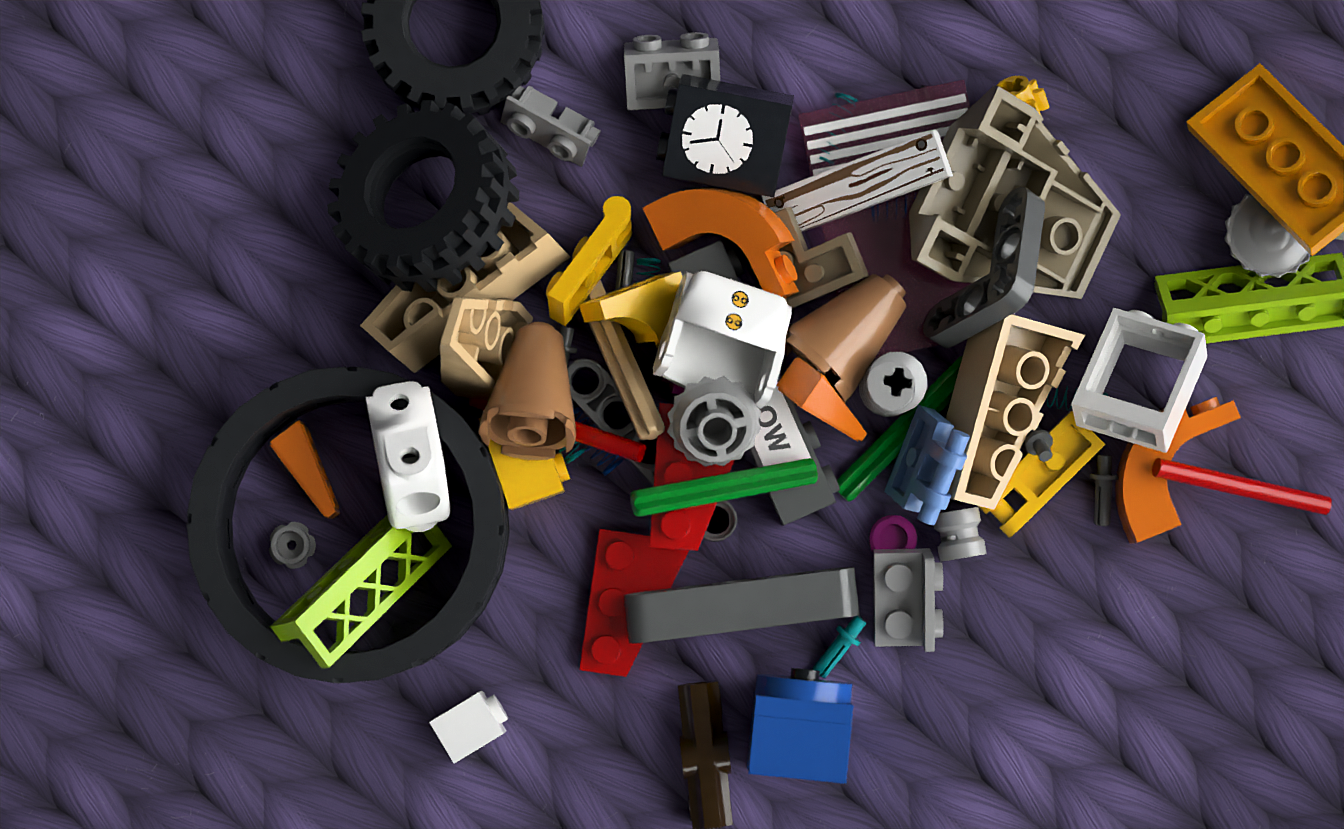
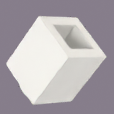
[429,691,508,763]

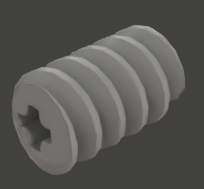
[859,352,927,417]

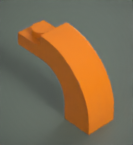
[643,188,799,299]
[1115,396,1241,543]

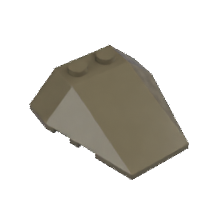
[909,86,1121,299]

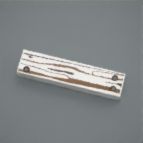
[762,130,953,232]

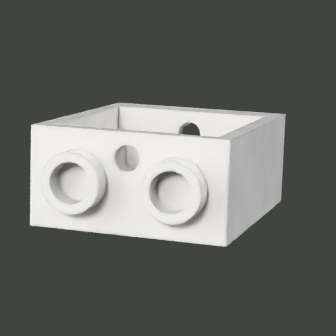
[1071,308,1207,453]

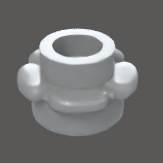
[269,522,316,569]

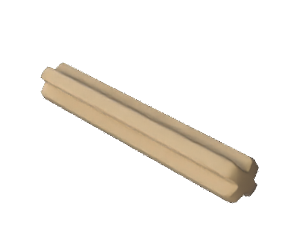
[584,280,665,441]

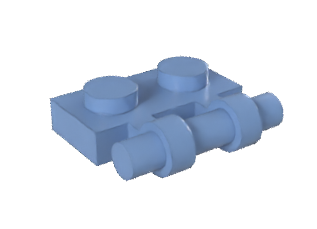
[884,405,970,525]

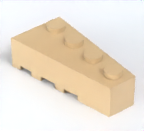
[360,202,570,373]
[946,315,1085,510]

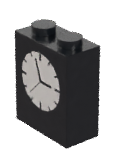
[656,74,794,198]

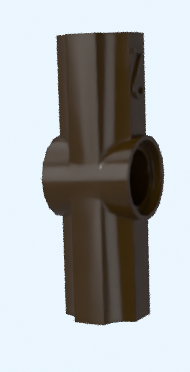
[678,681,733,829]

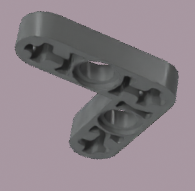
[923,187,1045,348]

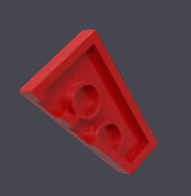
[650,403,735,551]
[579,529,689,677]

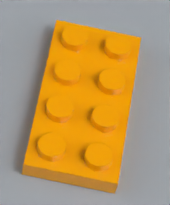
[1186,63,1344,256]

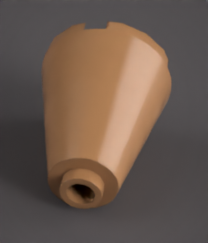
[784,274,906,403]
[479,322,576,460]

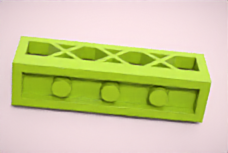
[1154,252,1344,344]
[270,515,452,669]

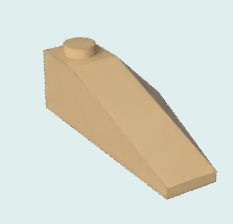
[440,297,533,401]

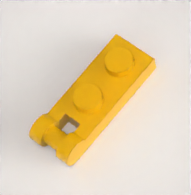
[546,196,632,327]
[978,411,1106,538]

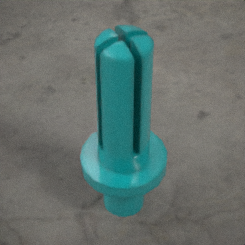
[813,615,867,678]

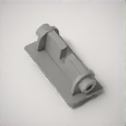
[500,86,601,167]

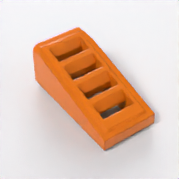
[776,357,867,442]
[270,420,341,519]

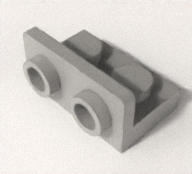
[624,32,720,110]
[873,548,943,652]

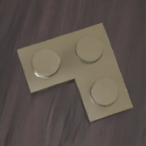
[774,207,869,309]

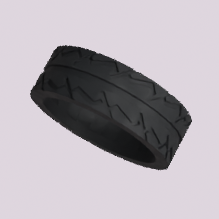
[187,366,510,684]

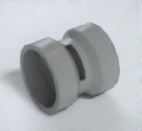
[934,507,987,562]

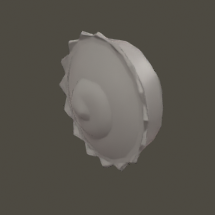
[1224,194,1310,278]
[667,376,761,467]

